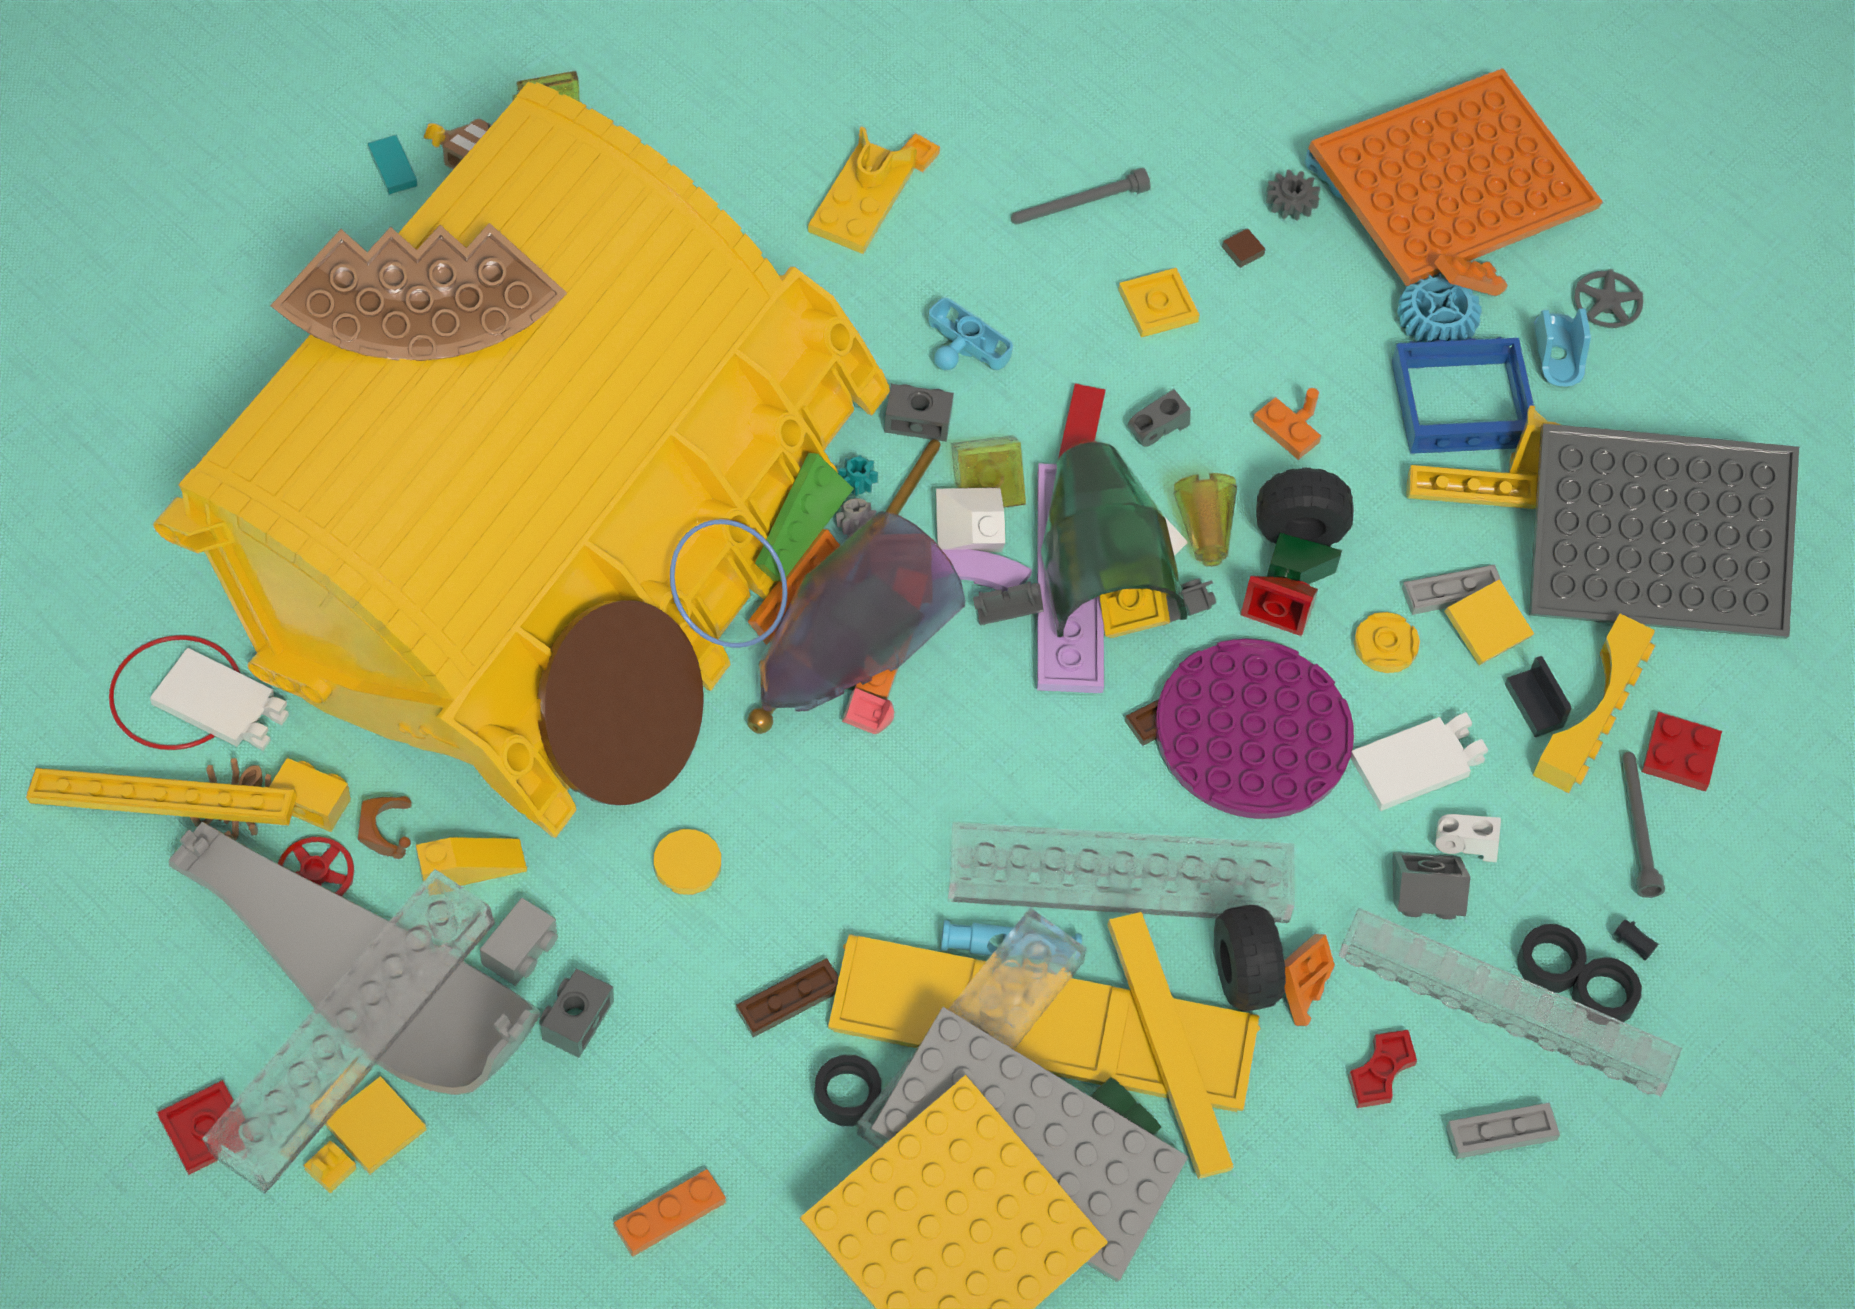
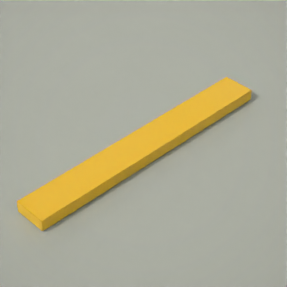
[26,768,297,826]
[1107,912,1234,1179]

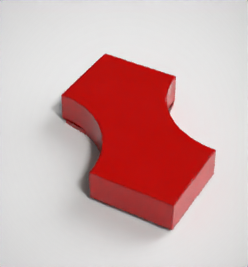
[1348,1030,1417,1108]

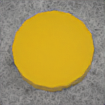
[1353,612,1420,673]
[654,829,721,895]

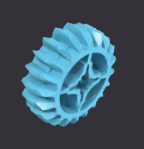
[1397,272,1482,342]

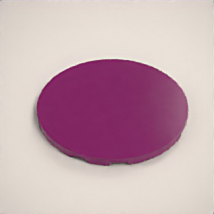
[1155,639,1354,819]

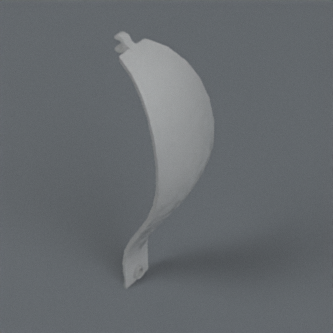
[169,822,541,1095]

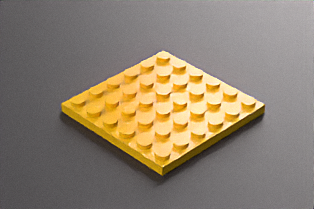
[799,1075,1108,1309]

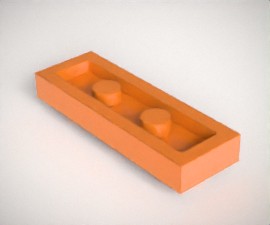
[614,1169,726,1257]

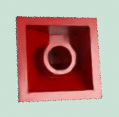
[1241,576,1318,637]

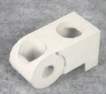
[1436,814,1501,862]

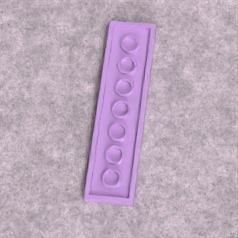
[1037,463,1104,693]

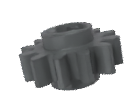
[1266,169,1320,221]

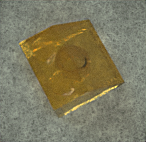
[951,435,1026,507]

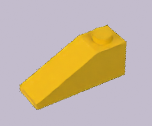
[416,837,527,894]

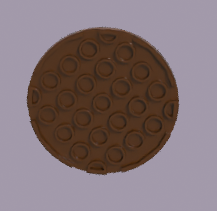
[538,600,704,805]

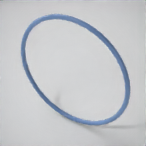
[670,519,787,648]

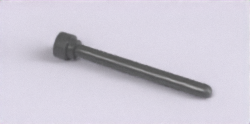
[1011,167,1151,224]
[1622,752,1665,898]

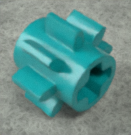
[838,455,878,496]

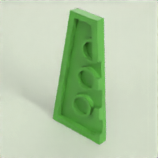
[755,453,854,582]

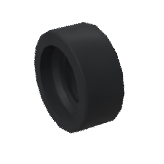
[1517,924,1587,993]
[1572,957,1642,1027]
[814,1055,882,1126]

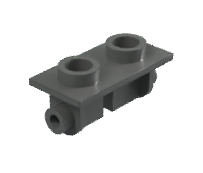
[1163,578,1216,626]
[973,581,1044,625]

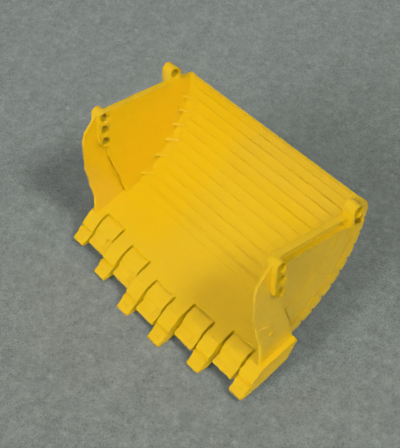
[153,81,890,838]

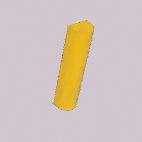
[1406,465,1537,509]

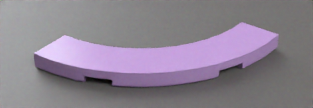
[933,549,1032,592]

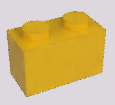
[269,758,351,832]

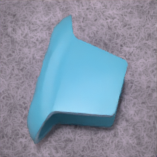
[1534,308,1591,387]

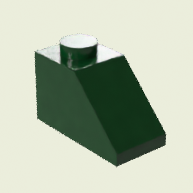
[1267,533,1342,584]

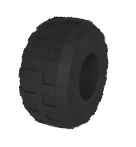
[1256,468,1354,547]
[1214,905,1286,1011]

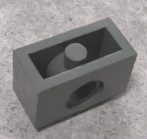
[884,384,954,442]
[539,969,614,1058]

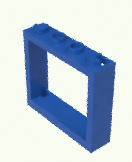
[1392,337,1534,454]

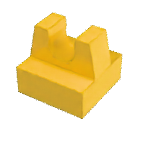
[304,1141,357,1193]

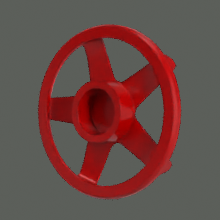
[278,837,354,896]

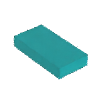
[368,135,418,195]

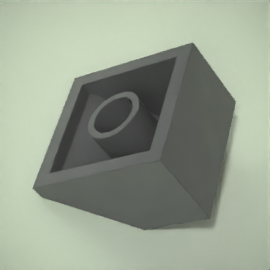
[1393,852,1471,919]

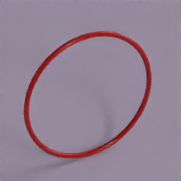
[109,635,240,750]

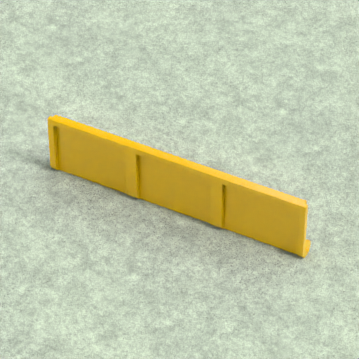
[828,934,1260,1112]

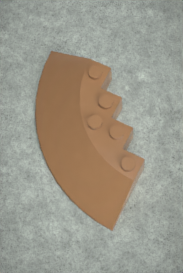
[270,223,567,361]

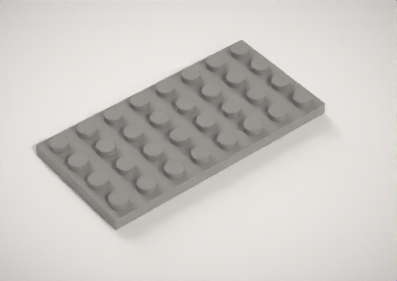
[869,1007,1188,1282]

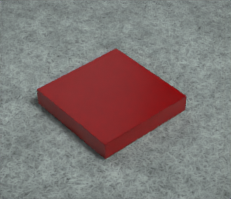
[157,1080,255,1175]

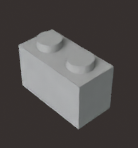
[480,898,558,986]

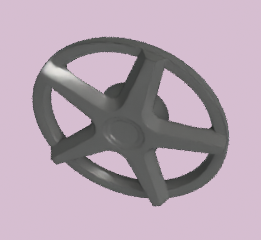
[1574,269,1643,328]

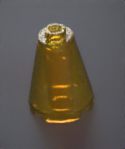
[1173,473,1237,566]

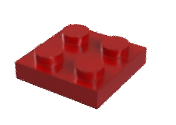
[1641,712,1722,792]

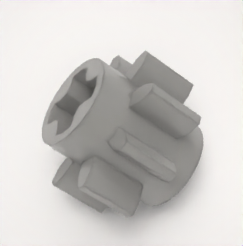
[836,498,877,539]

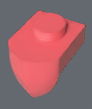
[842,688,894,734]

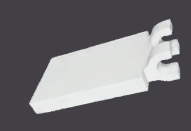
[150,648,289,751]
[1351,712,1488,811]

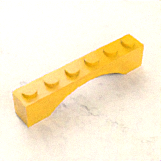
[1533,613,1656,793]

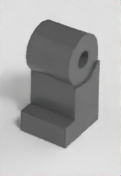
[1128,389,1191,447]

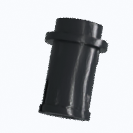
[1613,919,1659,961]

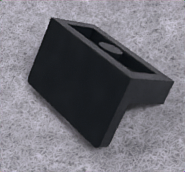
[1505,656,1572,737]

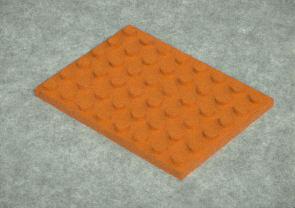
[1308,68,1603,286]

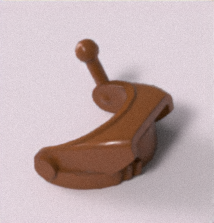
[358,796,412,859]

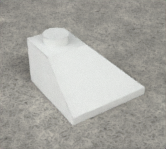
[936,488,1005,552]

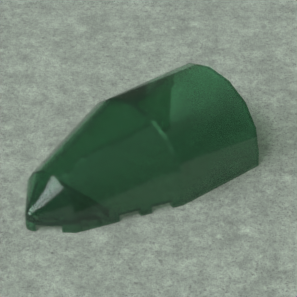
[1041,438,1187,637]

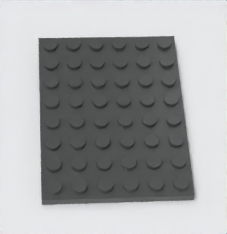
[1529,423,1799,639]

